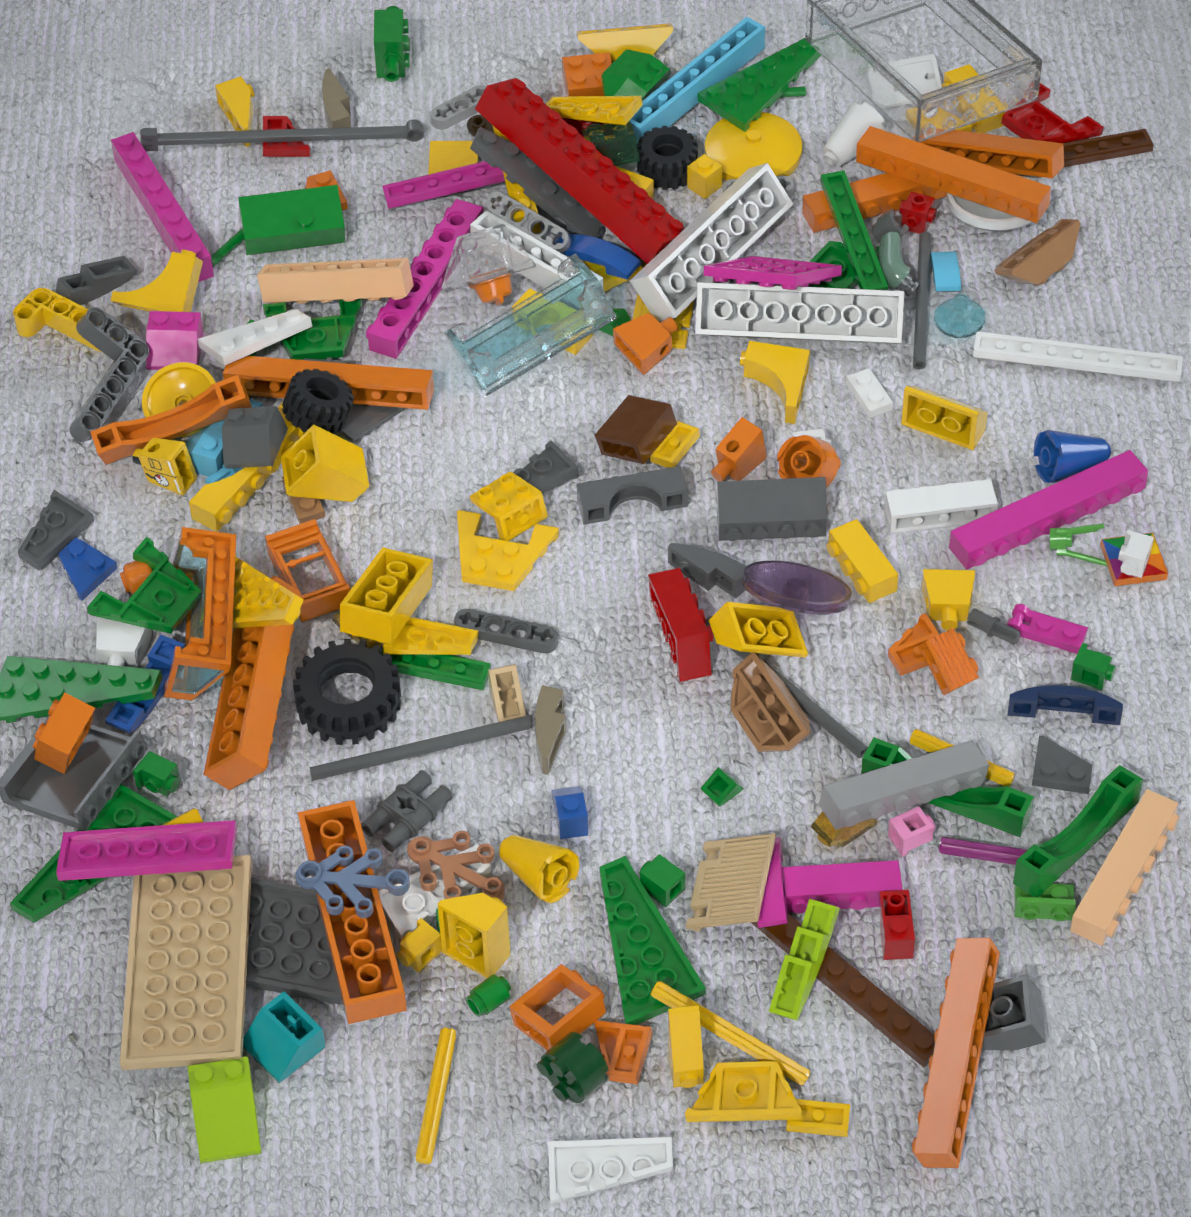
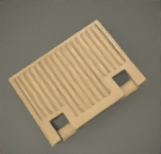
[686,833,776,932]

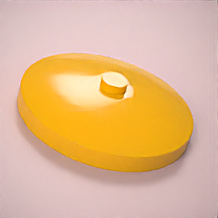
[705,112,802,181]

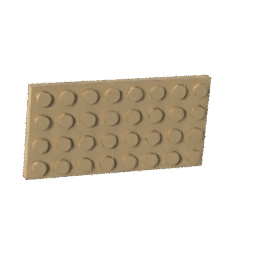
[120,855,252,1070]

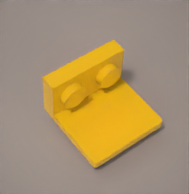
[469,472,548,541]

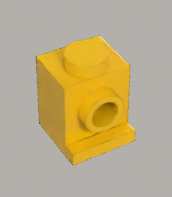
[396,918,442,972]

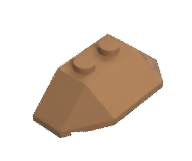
[994,219,1080,286]
[731,653,811,752]

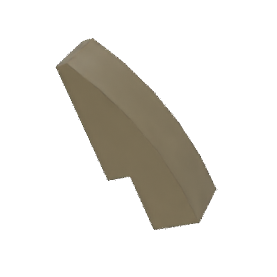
[322,68,351,128]
[535,685,566,775]

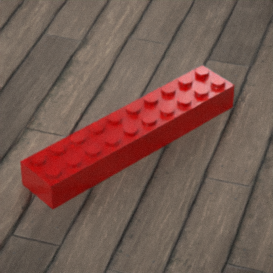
[475,78,685,264]

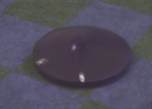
[742,560,852,615]

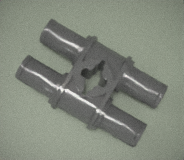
[361,770,453,852]

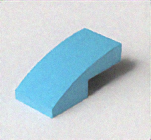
[931,251,961,291]

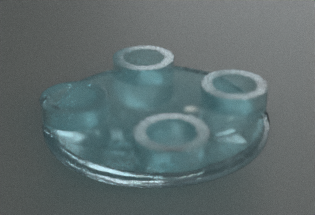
[934,294,986,338]

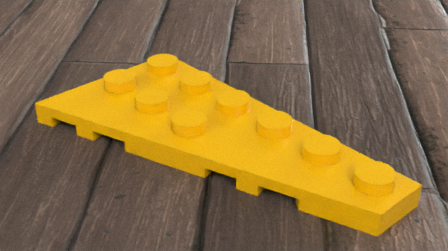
[198,556,304,628]

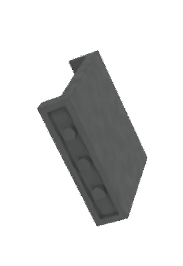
[0,718,148,831]

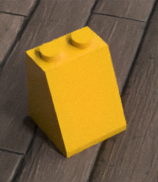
[281,425,369,502]

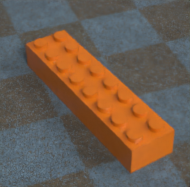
[203,575,300,790]
[297,800,407,1024]

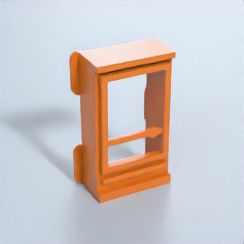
[265,519,351,622]

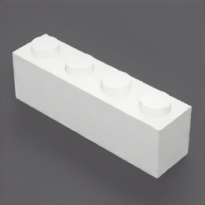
[884,479,998,533]

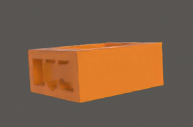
[509,964,606,1051]

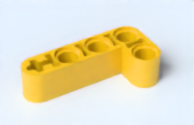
[13,288,115,352]

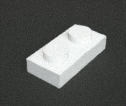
[846,368,893,418]

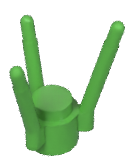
[1050,524,1107,566]

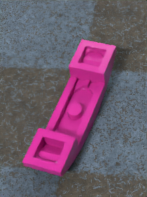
[757,837,788,928]

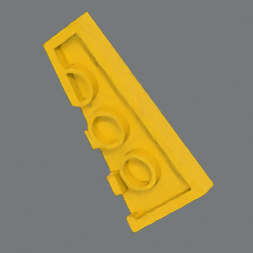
[546,96,643,125]

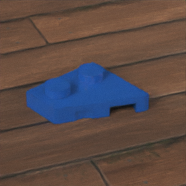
[58,537,117,601]

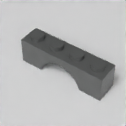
[576,466,688,525]

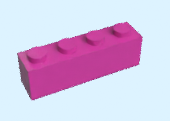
[782,860,903,913]

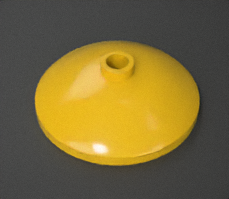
[142,362,216,437]

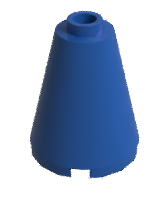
[1033,430,1111,483]

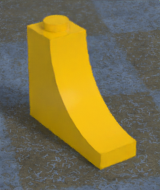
[110,250,203,312]
[740,341,810,424]

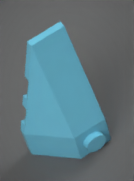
[185,399,263,477]

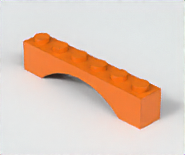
[90,375,252,465]

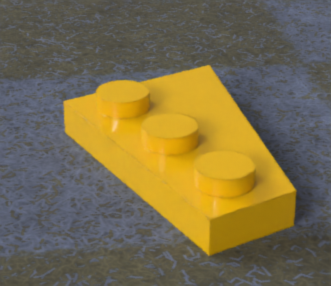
[383,617,478,655]

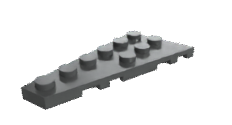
[470,127,601,237]

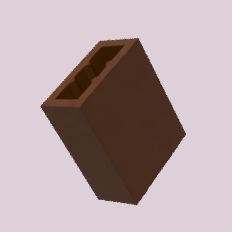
[595,395,677,464]

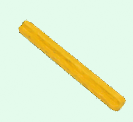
[415,1028,456,1164]

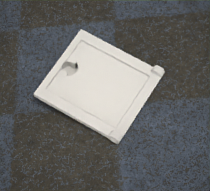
[869,54,944,109]

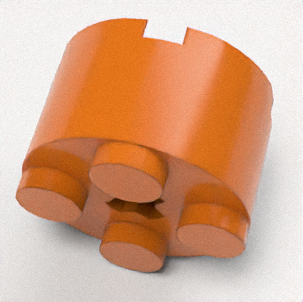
[777,435,841,487]

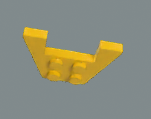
[457,510,559,591]

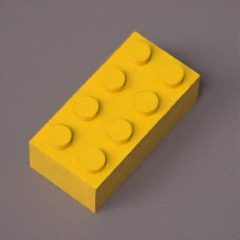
[340,547,433,644]

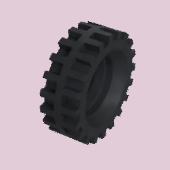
[293,639,401,745]

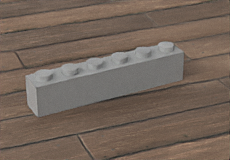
[819,741,989,830]

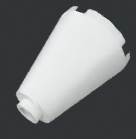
[823,100,889,166]

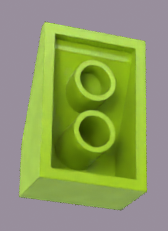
[187,1056,262,1164]

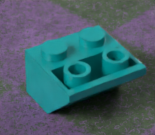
[243,991,326,1083]

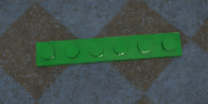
[820,170,888,290]

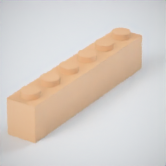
[257,258,414,304]
[1070,789,1180,946]

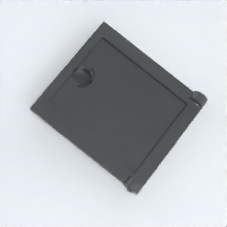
[337,404,405,442]

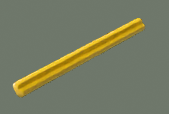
[651,981,811,1085]

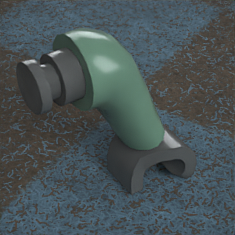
[872,209,919,296]

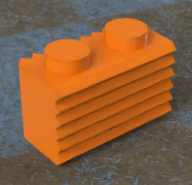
[919,628,979,695]

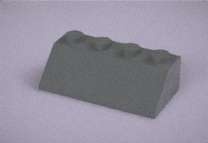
[717,477,827,541]

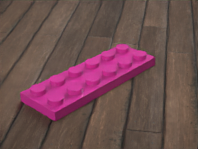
[56,820,237,881]

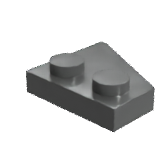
[1032,735,1093,794]

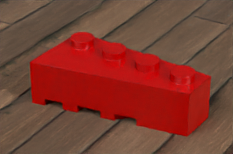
[648,568,713,682]

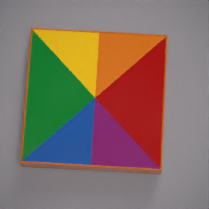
[1100,533,1168,586]

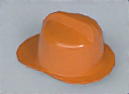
[469,273,512,306]

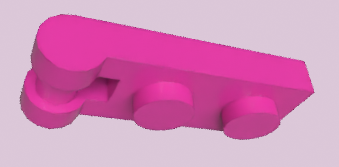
[1007,604,1088,654]

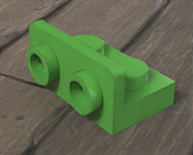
[1014,884,1076,921]

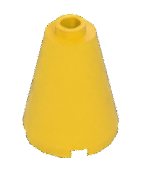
[499,835,580,903]

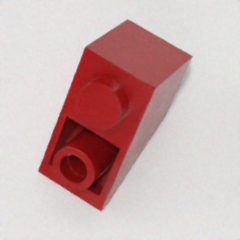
[879,890,915,960]

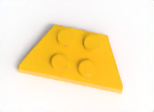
[685,1061,803,1122]

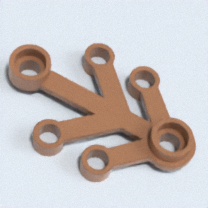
[407,831,505,901]

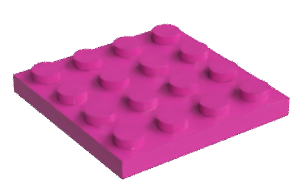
[703,256,842,290]

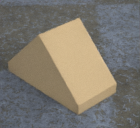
[488,664,526,722]

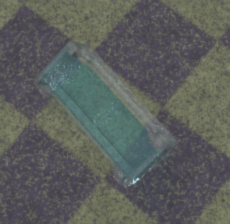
[444,254,617,397]

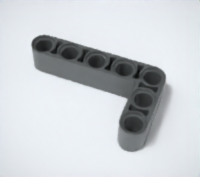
[69,307,149,442]

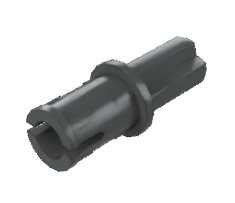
[967,608,1021,645]

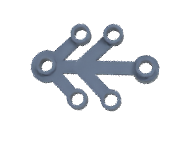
[295,846,410,918]

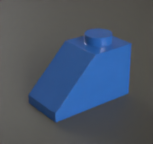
[551,786,588,839]

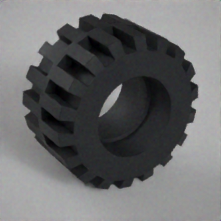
[637,126,698,190]
[282,369,354,434]

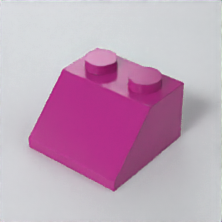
[146,311,204,370]

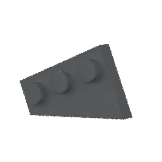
[513,440,579,493]
[18,490,94,570]

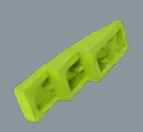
[768,899,840,1021]

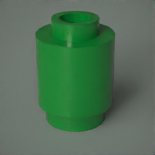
[466,974,511,1017]

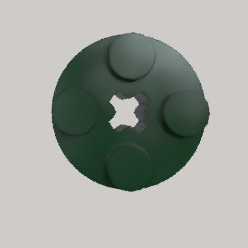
[536,1032,609,1103]

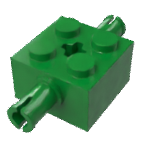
[374,6,410,82]

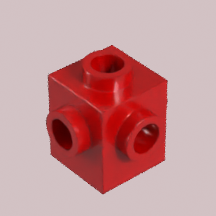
[899,191,937,234]

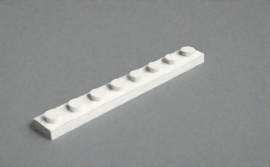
[973,332,1183,382]

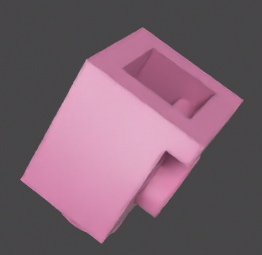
[888,806,935,857]

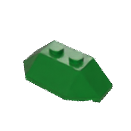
[601,49,672,101]

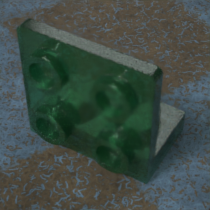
[582,120,640,166]

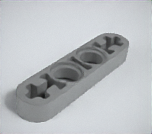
[486,192,571,253]

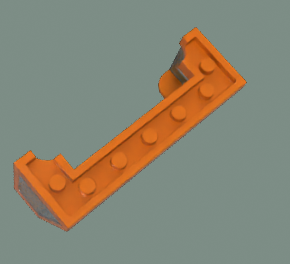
[164,527,236,701]

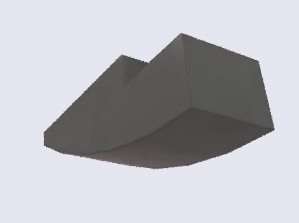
[55,256,137,305]
[668,543,751,599]

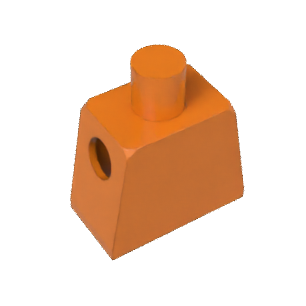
[613,313,678,375]
[711,417,767,482]

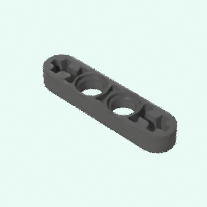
[454,609,558,654]

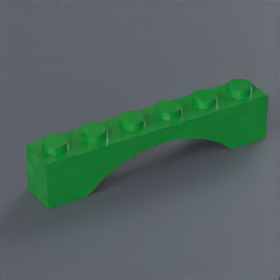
[861,737,1034,838]
[1013,765,1143,897]

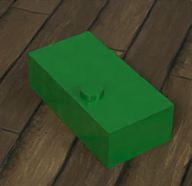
[238,185,345,255]

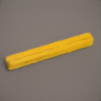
[910,729,1015,787]

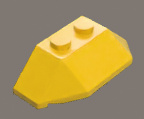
[576,23,673,63]

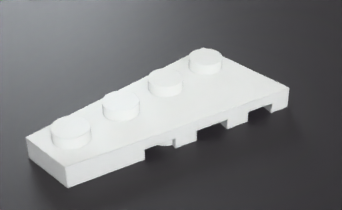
[197,309,312,366]
[378,845,491,940]
[548,1137,673,1205]

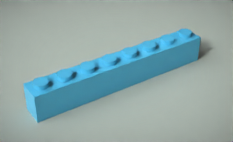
[622,17,765,147]

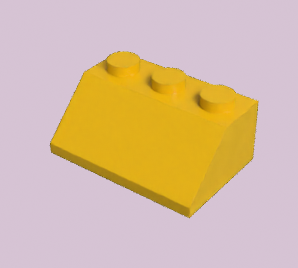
[901,386,988,451]
[709,602,809,658]
[437,893,511,978]

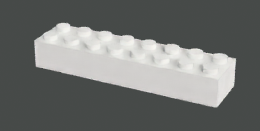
[630,163,793,322]
[695,282,904,343]

